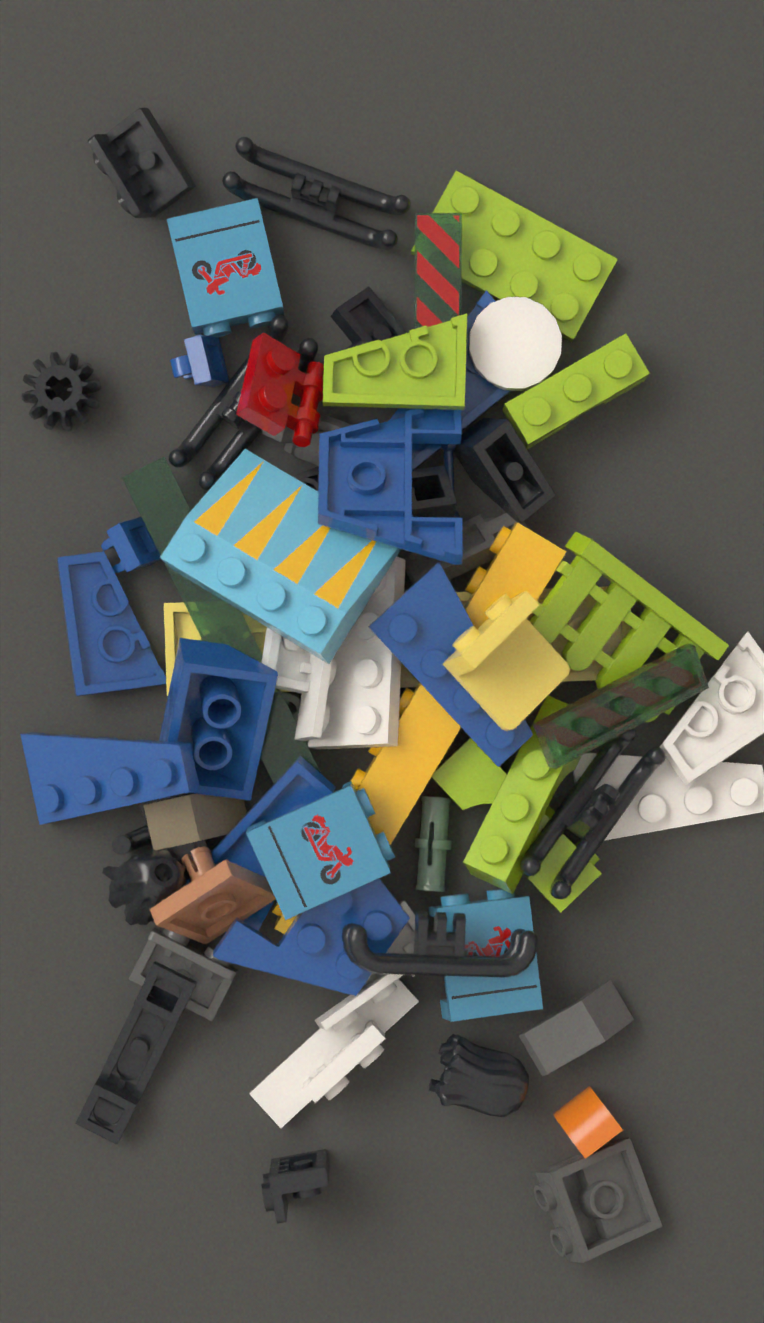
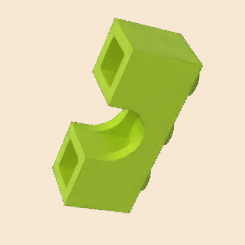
[502,333,650,449]

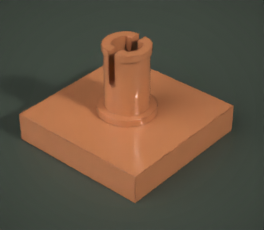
[150,847,276,944]

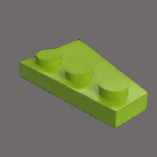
[323,314,467,410]

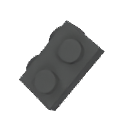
[129,928,238,1021]

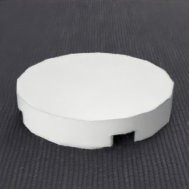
[469,297,562,391]

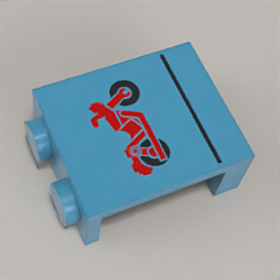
[167,198,284,337]
[246,781,395,920]
[429,889,543,1022]

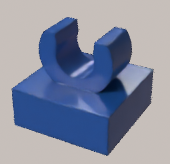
[170,334,229,387]
[101,516,163,573]

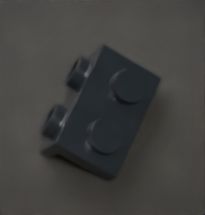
[88,108,196,218]

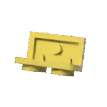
[443,591,570,731]

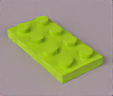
[411,170,618,342]

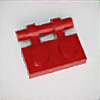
[236,332,324,447]

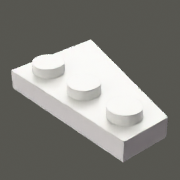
[659,632,764,786]

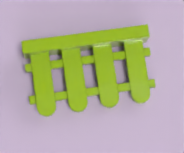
[529,531,729,722]

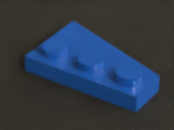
[57,551,167,697]

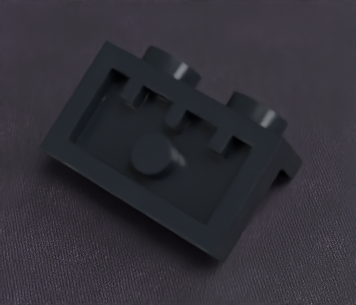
[261,1149,330,1224]

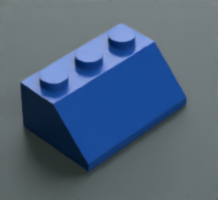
[159,638,278,800]

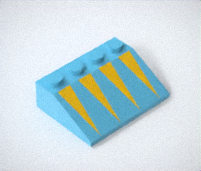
[160,449,401,664]

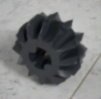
[21,352,101,431]

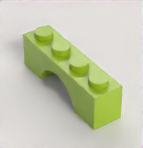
[463,695,595,894]
[431,738,602,913]

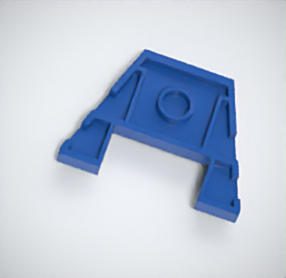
[318,409,463,565]
[213,878,410,996]

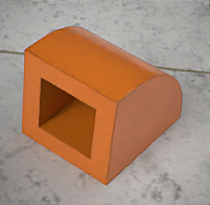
[553,1086,623,1159]

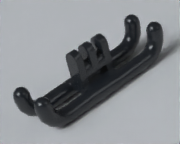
[222,137,411,250]
[168,316,318,490]
[520,724,666,900]
[342,911,538,978]

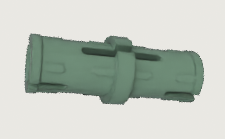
[415,796,452,892]

